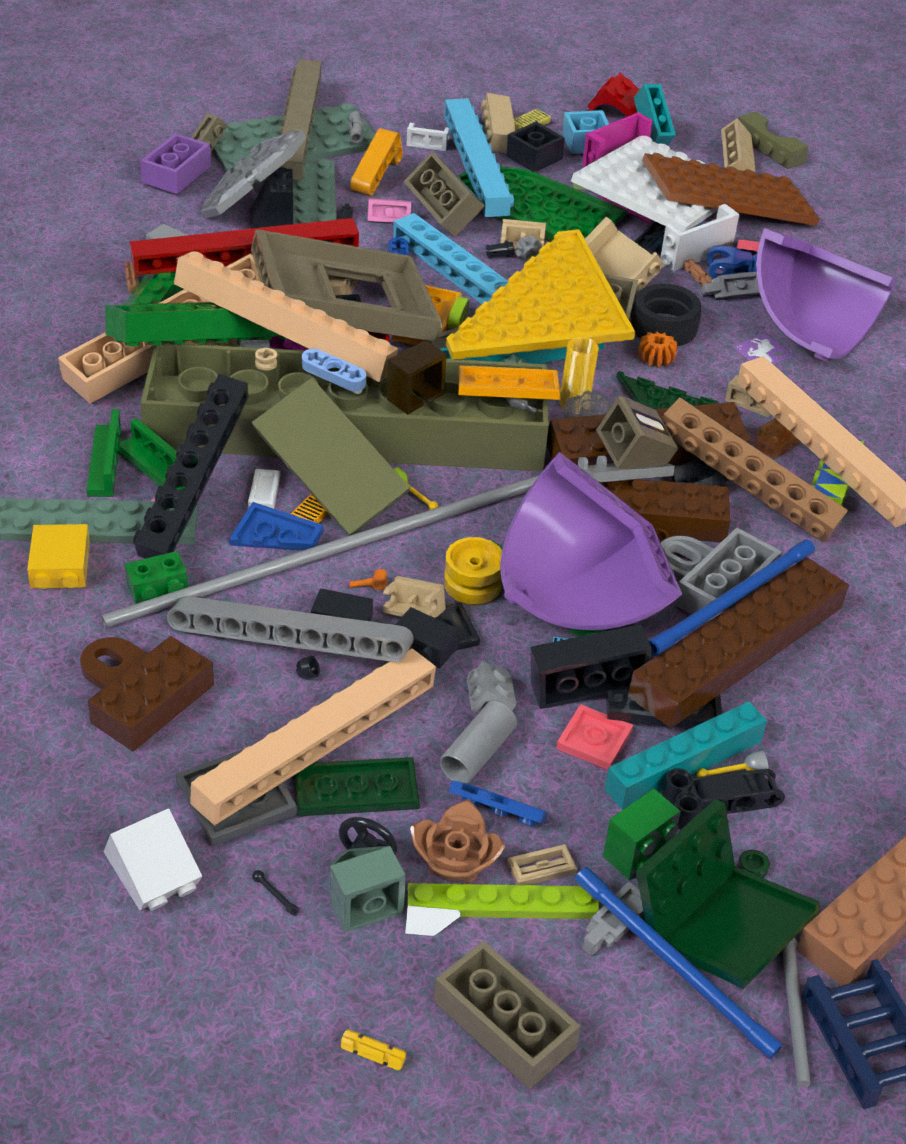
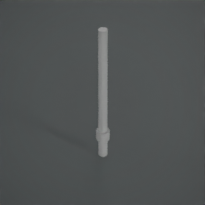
[782,935,811,1087]

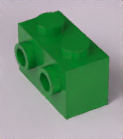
[125,551,188,604]

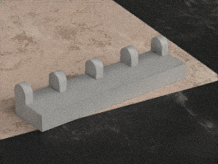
[578,456,674,482]

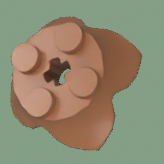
[411,799,505,882]

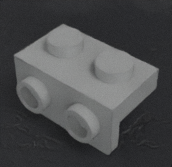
[467,660,516,713]

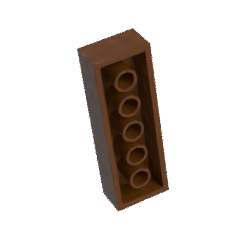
[599,479,731,543]

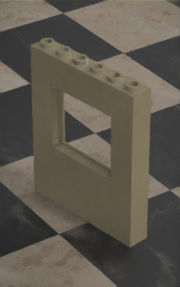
[251,229,442,341]

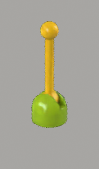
[394,467,439,510]

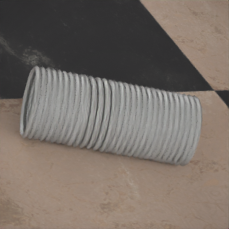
[440,701,517,784]

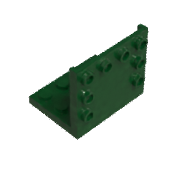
[636,799,820,989]

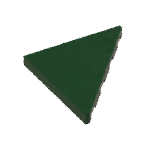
[616,371,738,409]

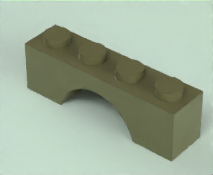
[738,111,809,169]

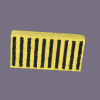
[514,109,551,131]

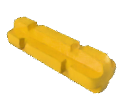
[341,1029,406,1070]

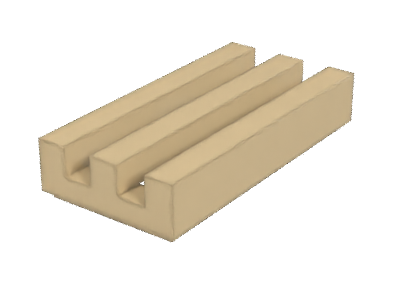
[507,844,577,885]

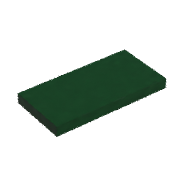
[295,757,420,817]

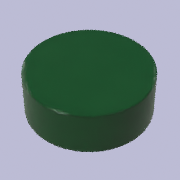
[737,850,770,878]

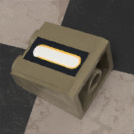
[596,396,678,469]

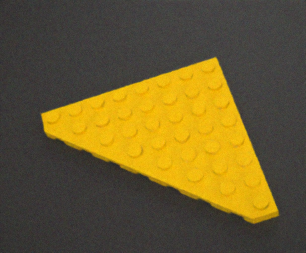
[446,230,635,360]

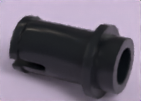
[486,240,514,259]

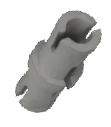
[348,111,364,143]

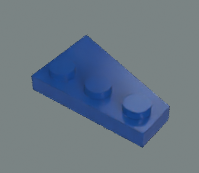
[229,502,324,550]
[448,780,549,827]

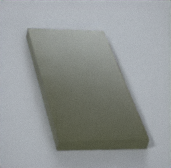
[252,378,410,536]

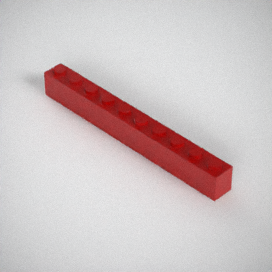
[129,218,359,276]

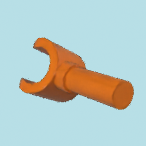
[349,569,388,590]

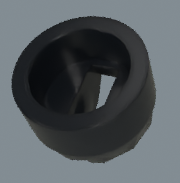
[296,655,320,680]

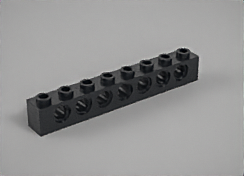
[133,374,249,559]

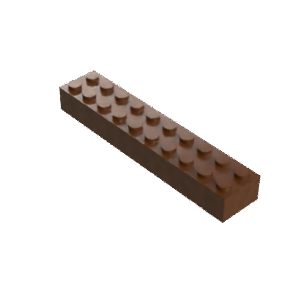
[628,557,849,728]

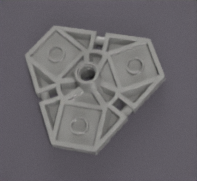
[200,130,307,219]

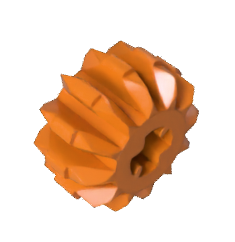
[638,331,678,368]

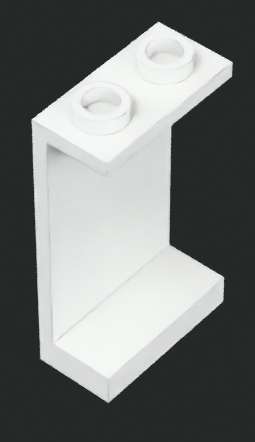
[660,204,739,272]

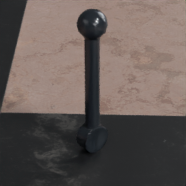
[252,870,300,916]

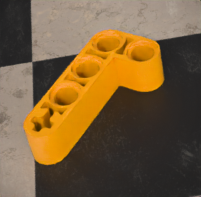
[350,128,403,196]

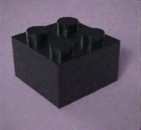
[506,122,565,172]

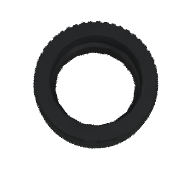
[631,284,701,346]

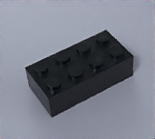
[530,624,651,709]

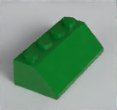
[123,272,184,305]

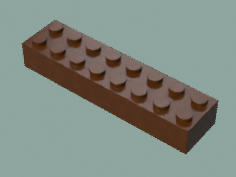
[546,402,750,466]

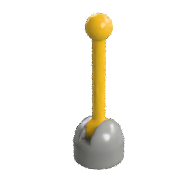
[696,751,769,777]

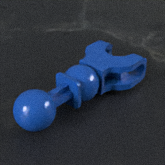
[707,246,757,279]

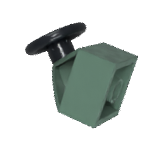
[330,817,406,933]

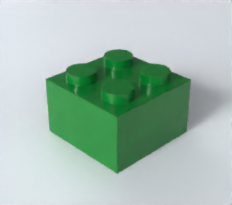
[603,789,681,880]

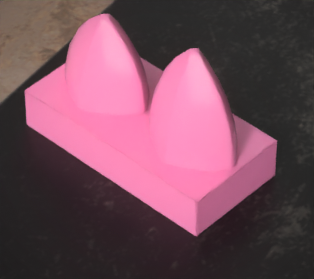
[368,198,411,223]

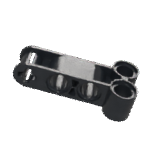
[662,768,785,830]

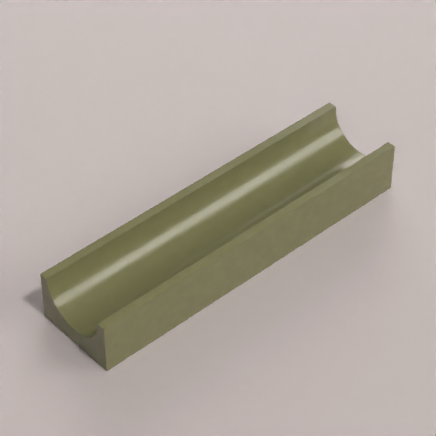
[140,343,548,472]

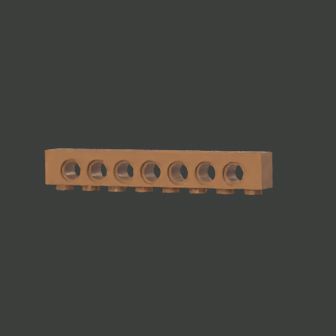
[662,397,848,543]

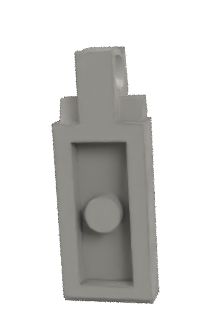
[700,271,761,299]
[581,882,644,956]

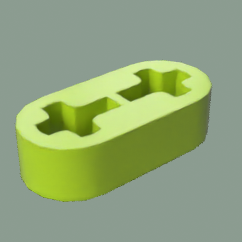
[448,296,470,329]

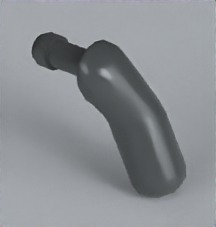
[505,397,537,414]

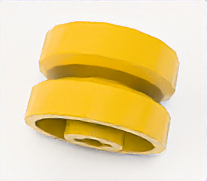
[444,537,503,605]

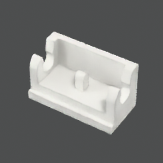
[407,123,450,151]

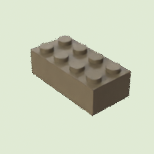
[404,151,485,236]
[434,941,581,1089]

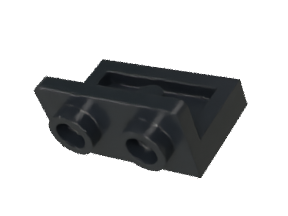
[672,458,730,487]

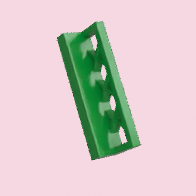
[86,409,122,497]
[118,418,195,490]

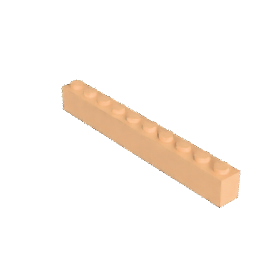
[174,252,398,382]
[737,356,906,528]
[190,649,436,826]

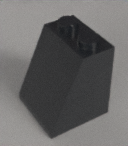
[250,167,293,229]

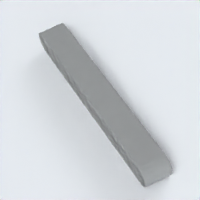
[167,596,414,662]

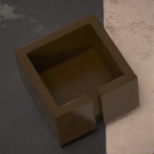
[387,340,446,415]

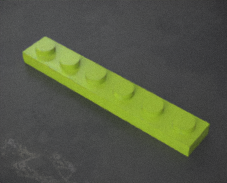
[407,883,599,919]

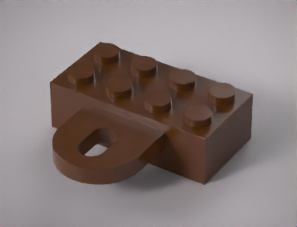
[80,636,214,752]

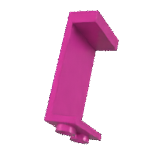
[582,112,652,168]

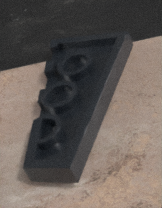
[606,689,722,729]

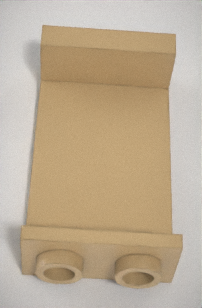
[585,217,665,295]

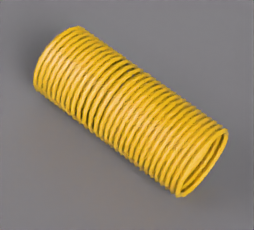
[559,337,599,413]

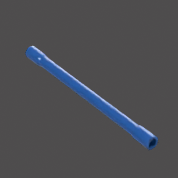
[574,867,783,1060]

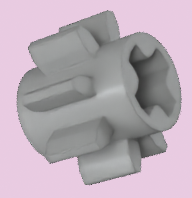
[515,235,543,262]

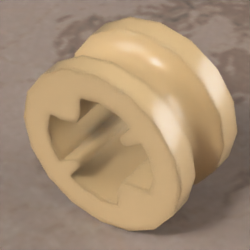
[255,348,277,370]

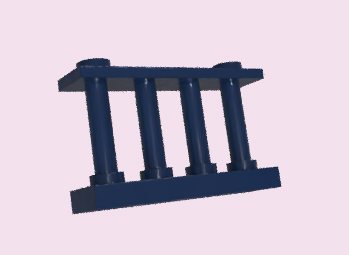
[802,959,906,1109]

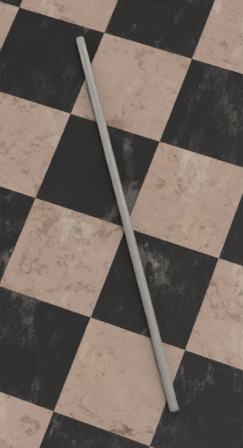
[101,475,539,628]

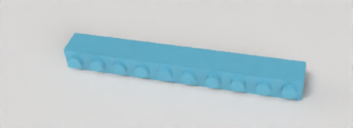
[444,98,514,217]

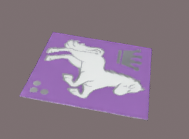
[732,333,793,364]

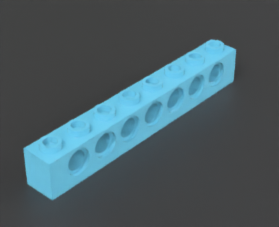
[393,213,508,304]

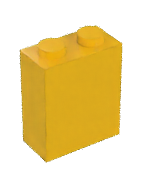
[27,524,90,589]

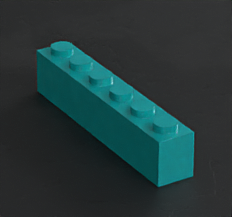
[605,701,767,810]

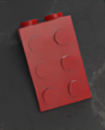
[587,73,640,117]

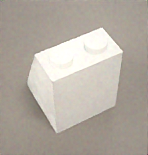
[104,808,202,911]

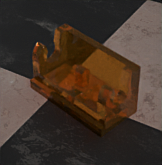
[755,418,801,460]

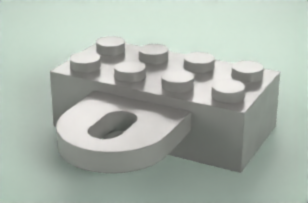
[661,528,782,623]

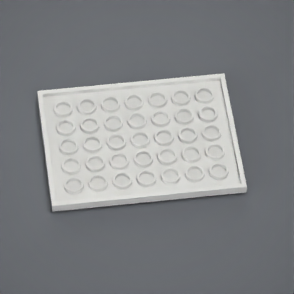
[571,136,718,233]

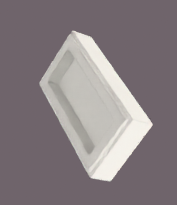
[248,469,281,509]

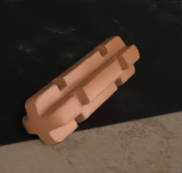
[684,258,713,287]
[124,261,139,293]

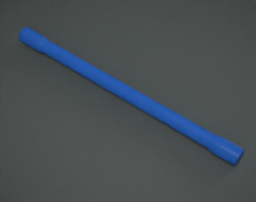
[648,539,815,656]

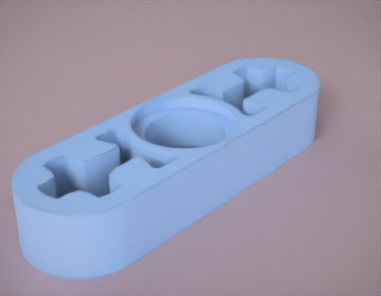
[302,349,366,391]

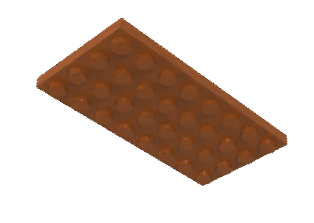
[642,153,820,226]

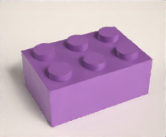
[140,133,211,194]

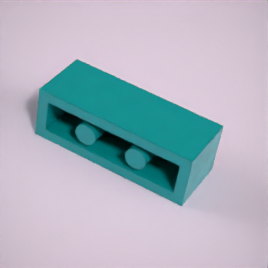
[634,84,676,146]

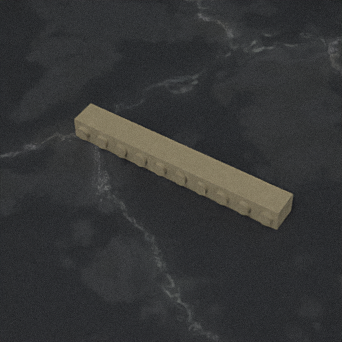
[280,59,322,180]

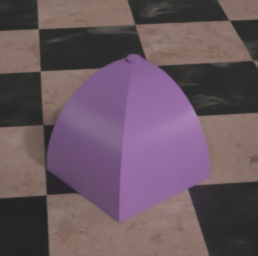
[756,228,897,361]
[500,452,682,630]

